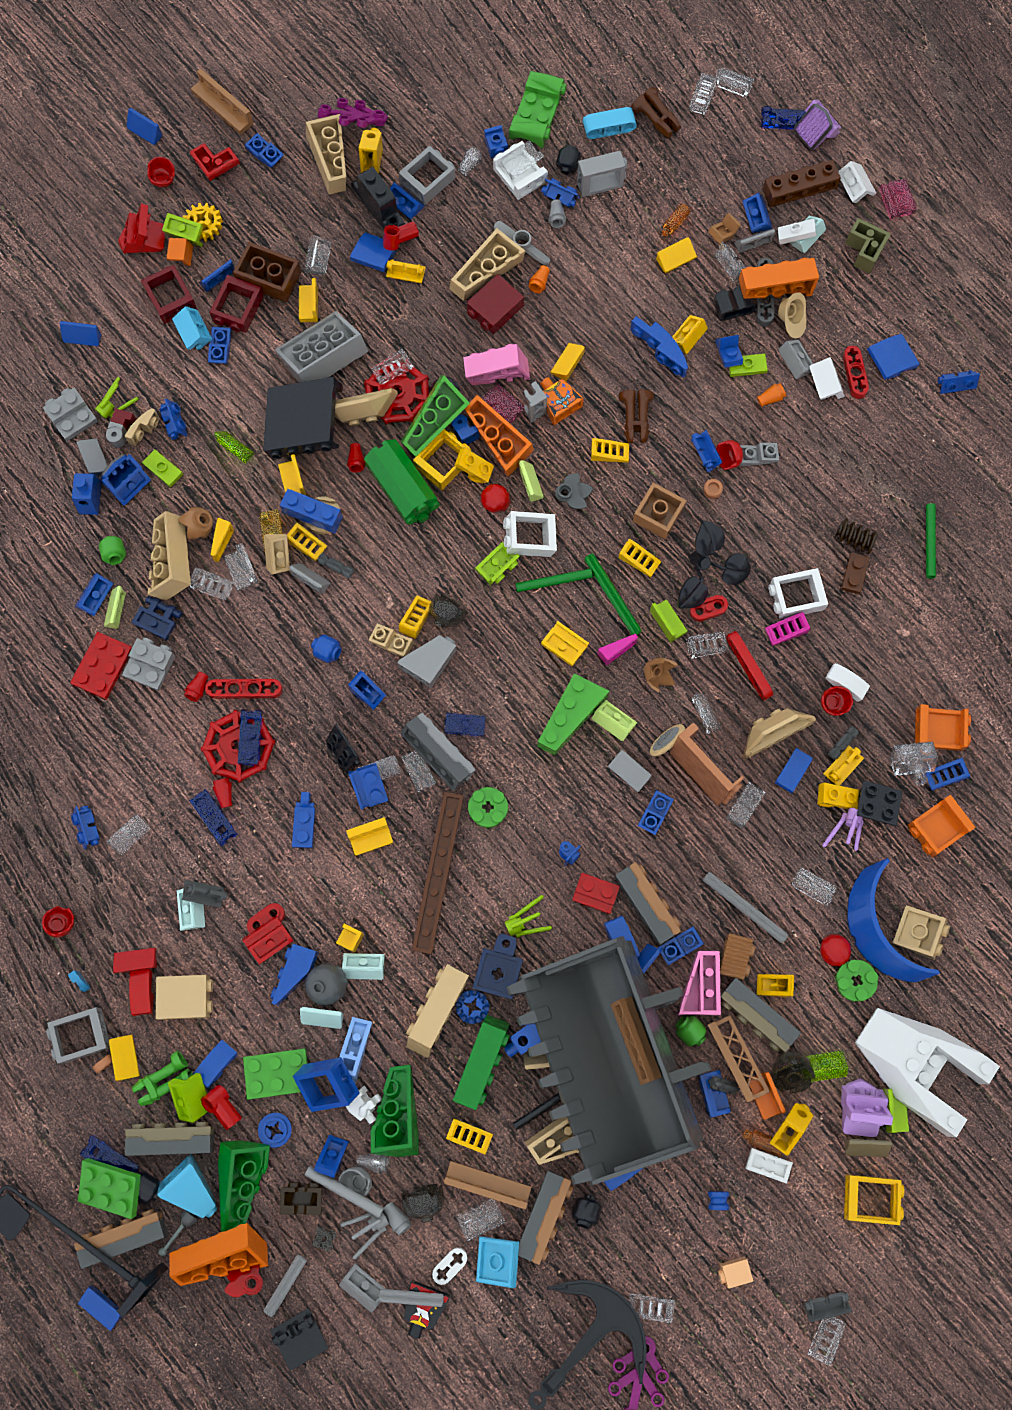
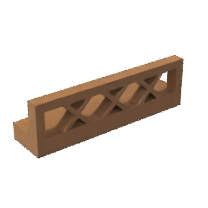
[191,68,253,135]
[610,997,662,1085]
[708,1015,770,1103]
[444,1161,532,1210]

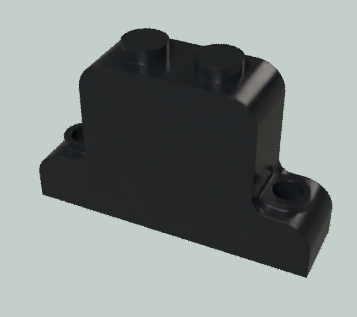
[351,167,405,230]

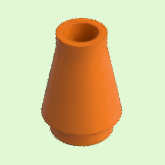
[529,265,550,293]
[757,383,786,407]

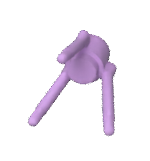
[822,808,864,851]

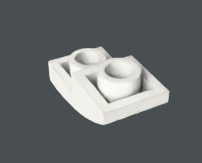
[825,663,870,702]

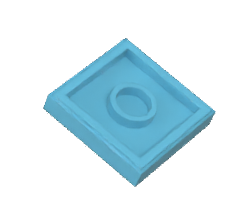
[476,1236,519,1288]

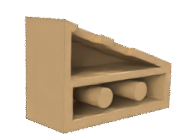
[525,1117,579,1165]

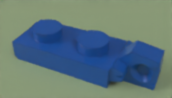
[292,792,316,849]

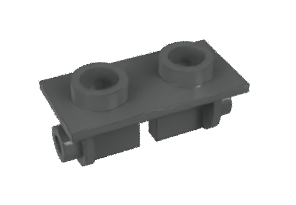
[182,880,227,908]
[803,1290,852,1322]

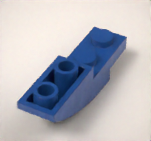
[630,316,688,378]

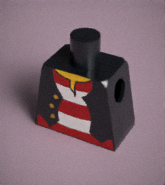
[404,1280,450,1339]

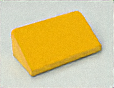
[656,237,697,273]
[672,315,708,354]
[550,343,585,381]
[109,1035,140,1081]

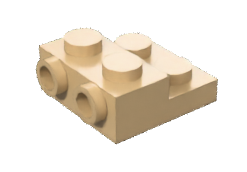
[893,905,950,960]

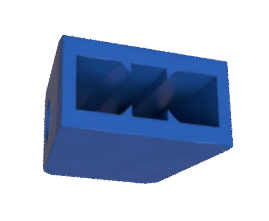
[72,473,102,515]
[504,1024,541,1058]

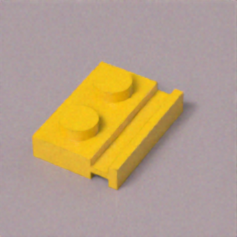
[541,621,589,667]

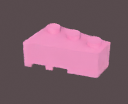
[463,344,530,385]
[676,951,721,1016]

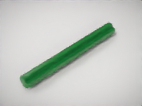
[585,554,642,635]

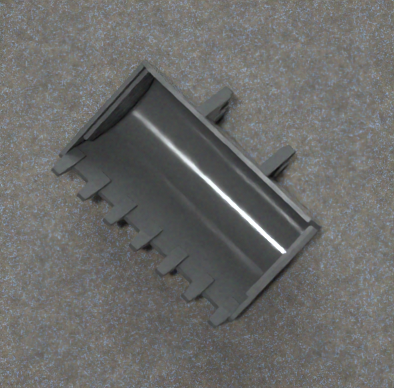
[506,936,712,1186]

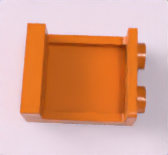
[915,704,971,751]
[908,795,976,857]

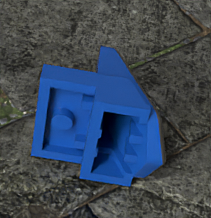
[100,454,151,506]

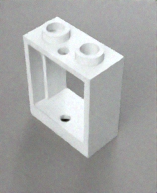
[503,511,557,557]
[768,568,828,620]

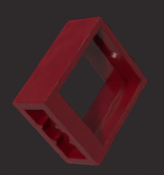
[141,265,197,324]
[209,275,264,333]

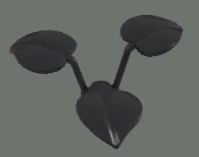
[677,520,751,609]

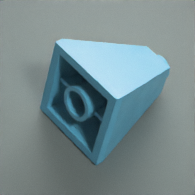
[157,1154,217,1218]

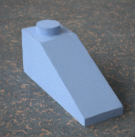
[340,1017,372,1085]

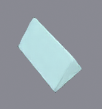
[790,215,826,253]
[176,889,205,931]
[342,953,385,980]
[300,1007,344,1029]

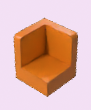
[167,238,193,266]

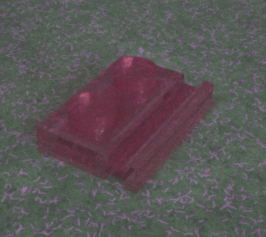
[879,178,917,219]
[482,383,525,423]

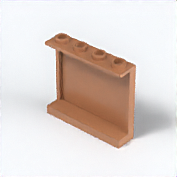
[670,723,744,806]

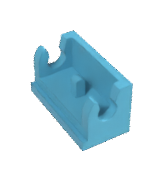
[172,306,213,350]

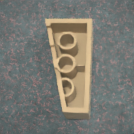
[406,964,469,1058]

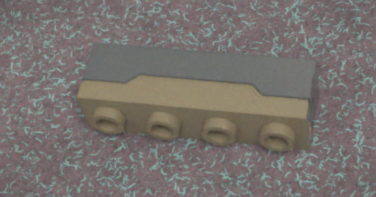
[720,978,801,1053]
[125,1122,214,1156]

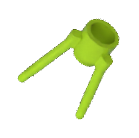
[95,377,138,419]
[505,895,552,938]

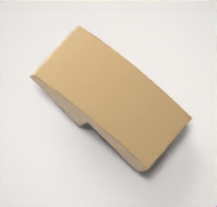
[125,408,159,446]
[369,624,414,658]

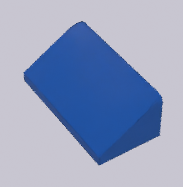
[127,108,162,145]
[390,182,425,219]
[743,193,772,233]
[199,259,235,292]
[60,321,102,346]
[75,573,114,616]
[637,944,661,974]
[78,1285,122,1331]

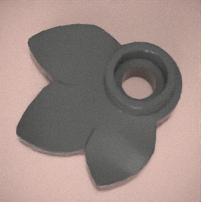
[555,473,593,509]

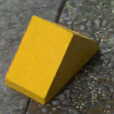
[756,974,794,998]

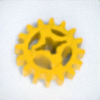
[183,203,223,242]

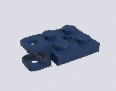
[472,934,523,1000]

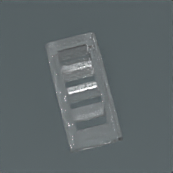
[688,73,718,115]
[371,348,414,385]
[190,567,234,601]
[686,632,729,659]
[629,1293,675,1324]
[808,1317,846,1367]

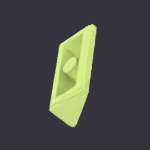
[519,460,544,502]
[104,586,126,629]
[592,700,637,741]

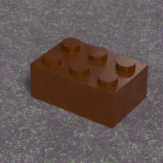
[233,242,302,302]

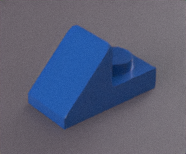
[715,335,743,368]
[314,1135,349,1178]

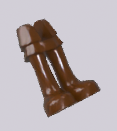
[630,87,681,138]
[618,389,654,443]

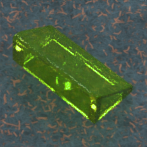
[214,431,254,463]
[802,1050,849,1082]

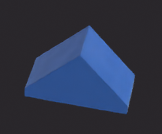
[348,670,386,710]

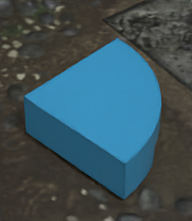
[68,970,91,992]

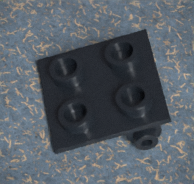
[326,723,360,773]
[857,780,903,827]
[270,1308,329,1371]

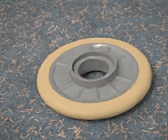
[650,724,685,757]

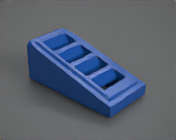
[924,758,970,791]

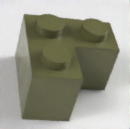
[845,218,891,274]

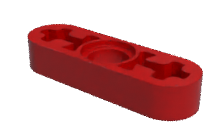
[843,346,869,399]

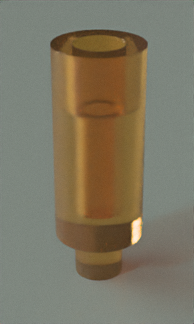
[661,204,691,237]
[742,1129,783,1157]

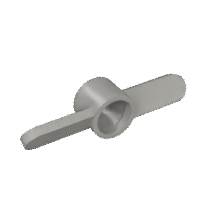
[494,221,550,265]

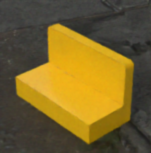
[299,278,318,322]
[278,454,306,495]
[346,817,393,856]

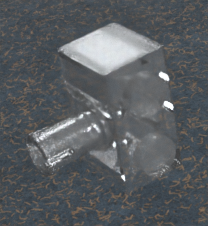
[890,742,938,785]

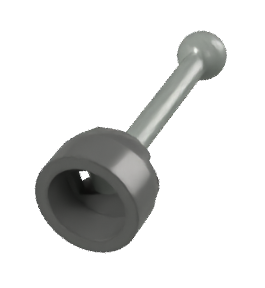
[158,1210,199,1256]

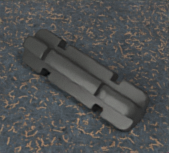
[318,553,354,578]
[828,726,859,760]
[708,1076,740,1095]

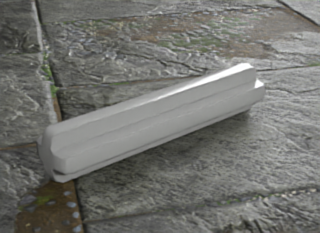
[264,1254,307,1317]
[379,1289,444,1307]

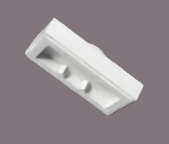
[778,219,816,245]
[745,1148,793,1184]

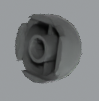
[305,963,348,1005]

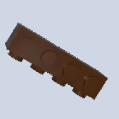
[762,160,841,208]

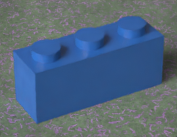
[280,489,343,534]

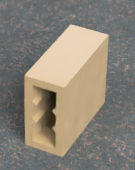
[156,975,213,1020]

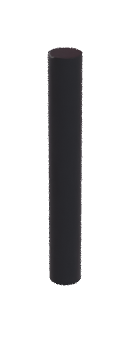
[513,1093,561,1130]

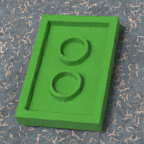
[243,1048,308,1100]
[78,1158,141,1219]

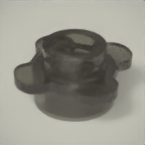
[312,1226,336,1252]

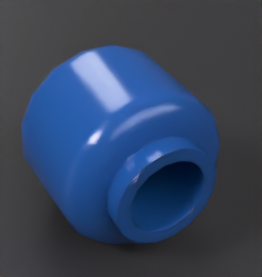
[311,634,342,663]

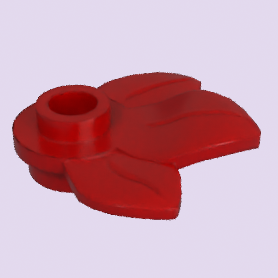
[224,1264,263,1298]

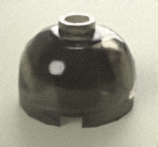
[429,592,469,629]
[772,1051,815,1093]
[401,1184,444,1223]

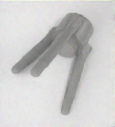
[340,1212,389,1260]

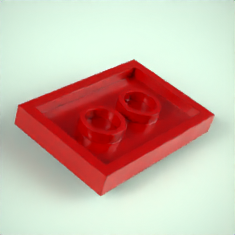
[70,632,132,700]

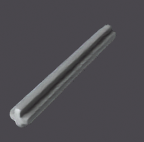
[703,872,788,943]

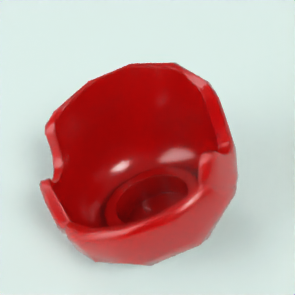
[147,157,175,188]
[716,440,743,470]
[480,484,511,513]
[820,686,853,716]
[42,906,74,938]
[820,934,851,966]

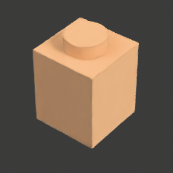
[718,1257,753,1288]

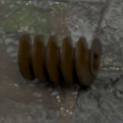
[833,518,877,555]

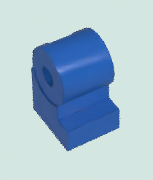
[452,414,479,445]

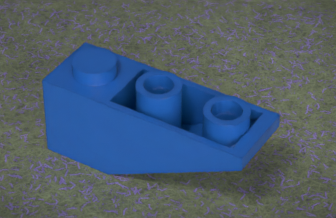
[270,944,318,1006]

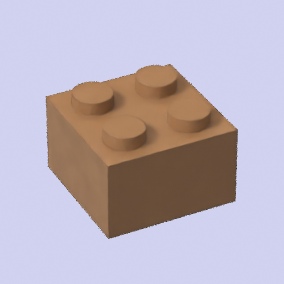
[632,482,687,540]

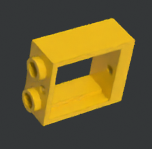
[413,429,472,491]
[844,1174,904,1225]

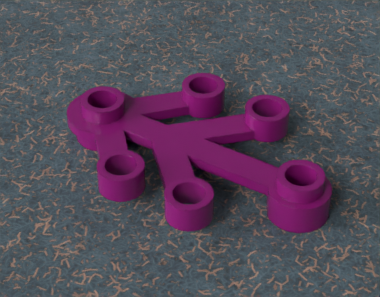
[318,98,388,128]
[608,1336,669,1410]

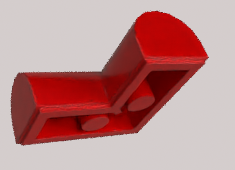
[189,143,240,181]

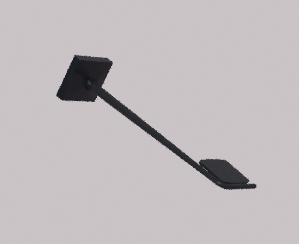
[0,1185,168,1317]

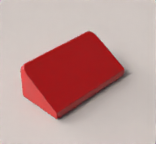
[113,948,157,974]

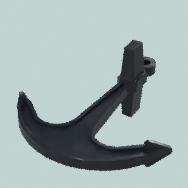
[528,1280,646,1410]

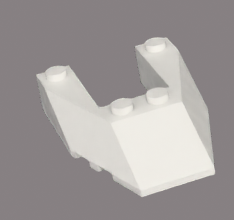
[855,1008,1000,1137]

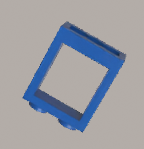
[293,1057,360,1112]

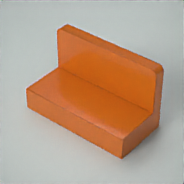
[746,1072,786,1120]

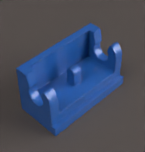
[697,1070,731,1118]

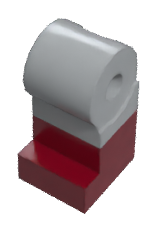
[106,408,137,448]

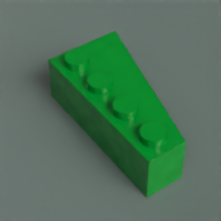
[453,1014,510,1110]

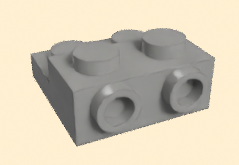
[43,387,98,442]
[122,637,176,691]

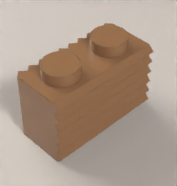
[720,933,755,981]

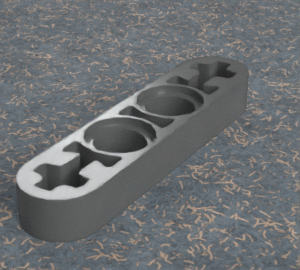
[756,258,774,327]

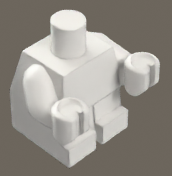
[346,1086,382,1124]

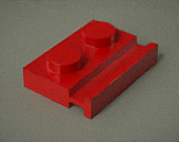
[572,873,620,915]
[242,916,293,964]

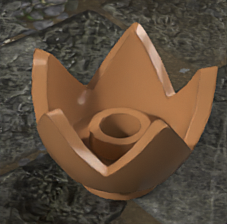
[178,507,213,539]
[644,657,678,693]

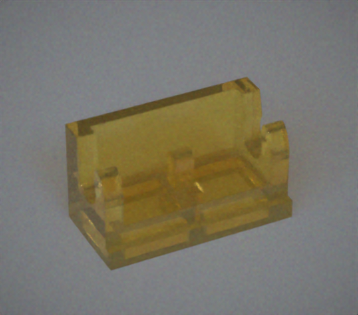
[259,509,283,553]

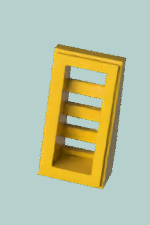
[591,438,629,463]
[210,518,234,562]
[287,523,327,561]
[618,539,661,578]
[399,595,434,639]
[446,1118,493,1154]

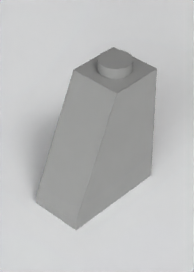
[397,635,457,688]

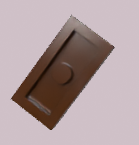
[841,552,870,595]

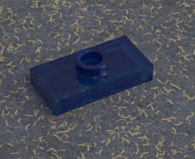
[444,713,486,737]

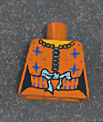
[540,377,583,425]

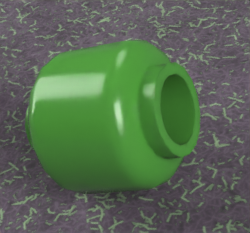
[98,536,126,565]
[675,1015,706,1047]

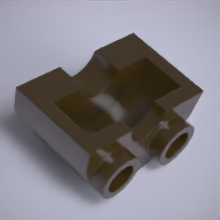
[280,1182,322,1215]

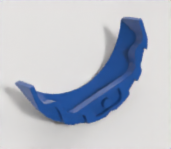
[847,858,940,983]

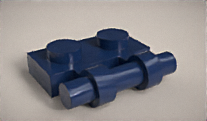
[131,596,183,641]

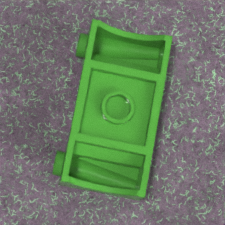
[509,71,567,148]

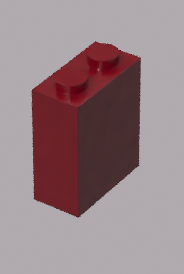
[467,274,524,335]

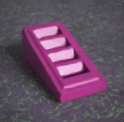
[765,612,810,646]
[597,634,638,665]

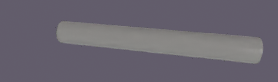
[305,1166,384,1218]

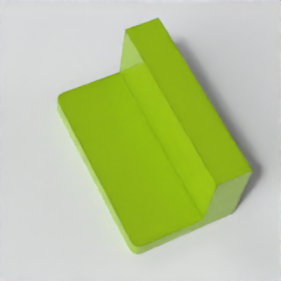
[162,213,203,247]
[650,599,687,643]
[168,1073,208,1123]
[882,1089,909,1133]

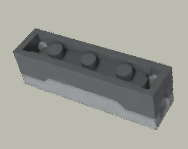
[401,713,476,791]

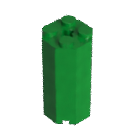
[364,439,440,525]

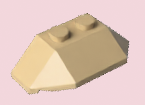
[335,388,398,426]
[742,708,816,760]

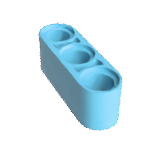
[583,107,637,139]

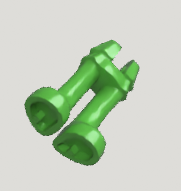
[132,1050,193,1106]

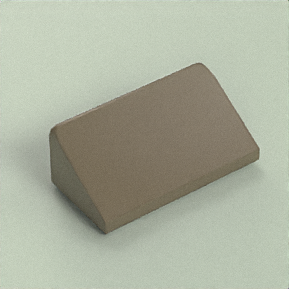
[845,1138,892,1157]

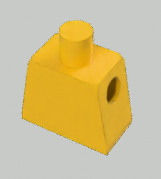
[359,128,383,174]
[770,1103,813,1156]

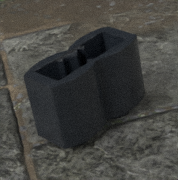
[713,286,757,321]

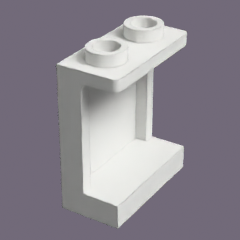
[493,141,548,200]

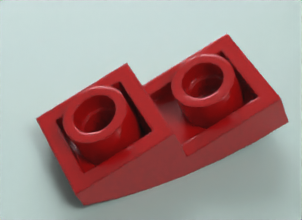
[129,969,154,1016]

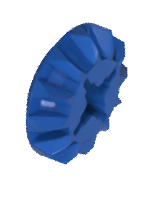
[456,990,489,1024]
[258,1113,292,1148]

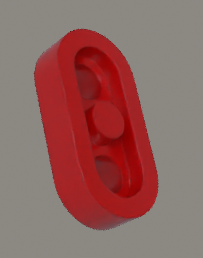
[690,595,728,622]
[247,903,285,933]

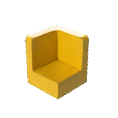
[336,923,364,953]

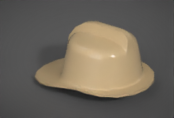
[778,292,806,339]

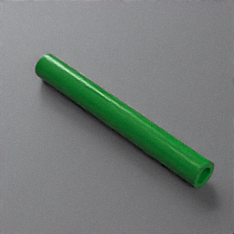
[926,503,936,579]
[515,568,592,592]

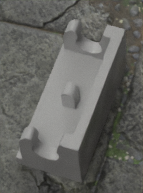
[524,381,547,423]

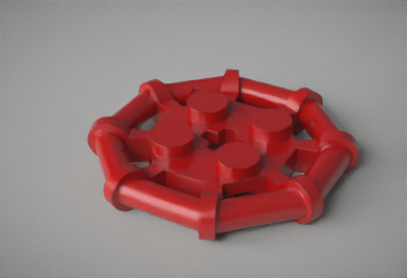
[363,361,429,425]
[201,710,275,783]

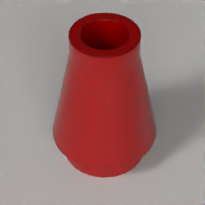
[347,443,365,473]
[184,672,208,702]
[212,778,233,808]

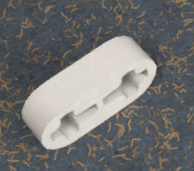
[432,1247,467,1285]

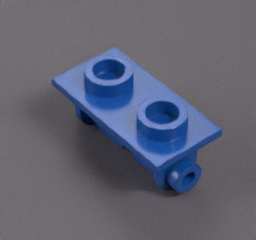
[541,178,580,208]
[938,370,980,394]
[160,399,188,440]
[691,430,723,473]
[71,806,100,850]
[559,841,581,867]

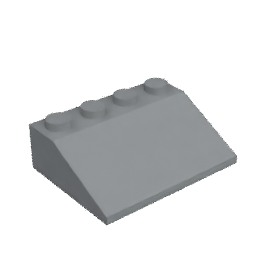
[275,311,368,383]

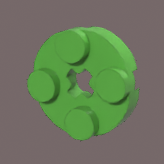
[468,787,508,828]
[835,960,878,1002]

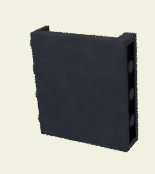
[263,377,343,459]

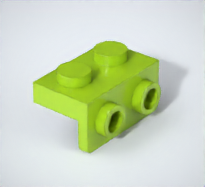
[475,542,520,586]

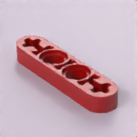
[726,631,773,700]
[205,679,283,699]

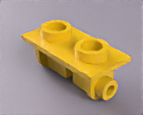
[386,259,426,284]
[823,746,864,786]

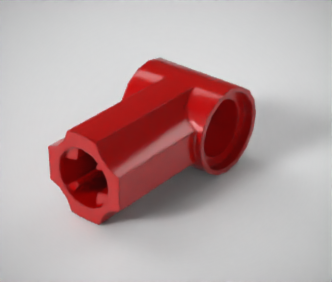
[383,221,419,251]
[201,1085,242,1131]

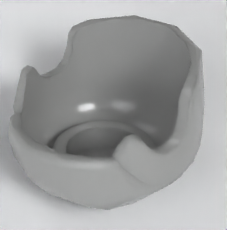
[338,1166,372,1197]

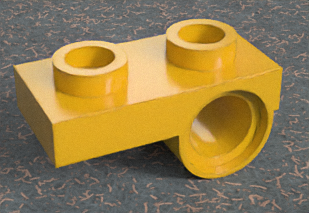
[454,447,494,483]
[817,783,859,809]

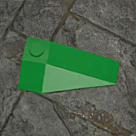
[371,1065,419,1157]
[218,1140,270,1232]

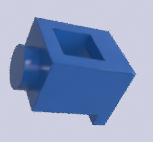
[484,125,508,158]

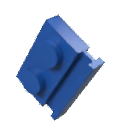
[348,763,388,810]

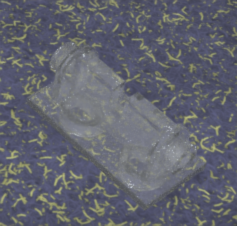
[714,242,746,282]

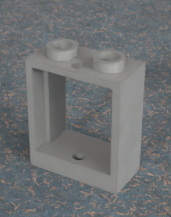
[399,146,455,205]
[577,151,628,197]
[46,1007,110,1064]

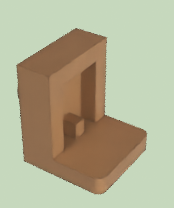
[708,213,741,244]

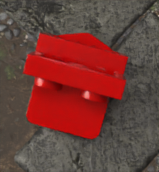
[118,203,165,254]

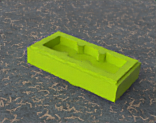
[728,354,768,377]
[142,449,183,488]

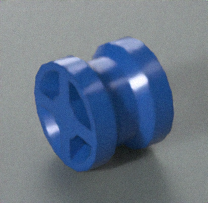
[708,1191,729,1210]

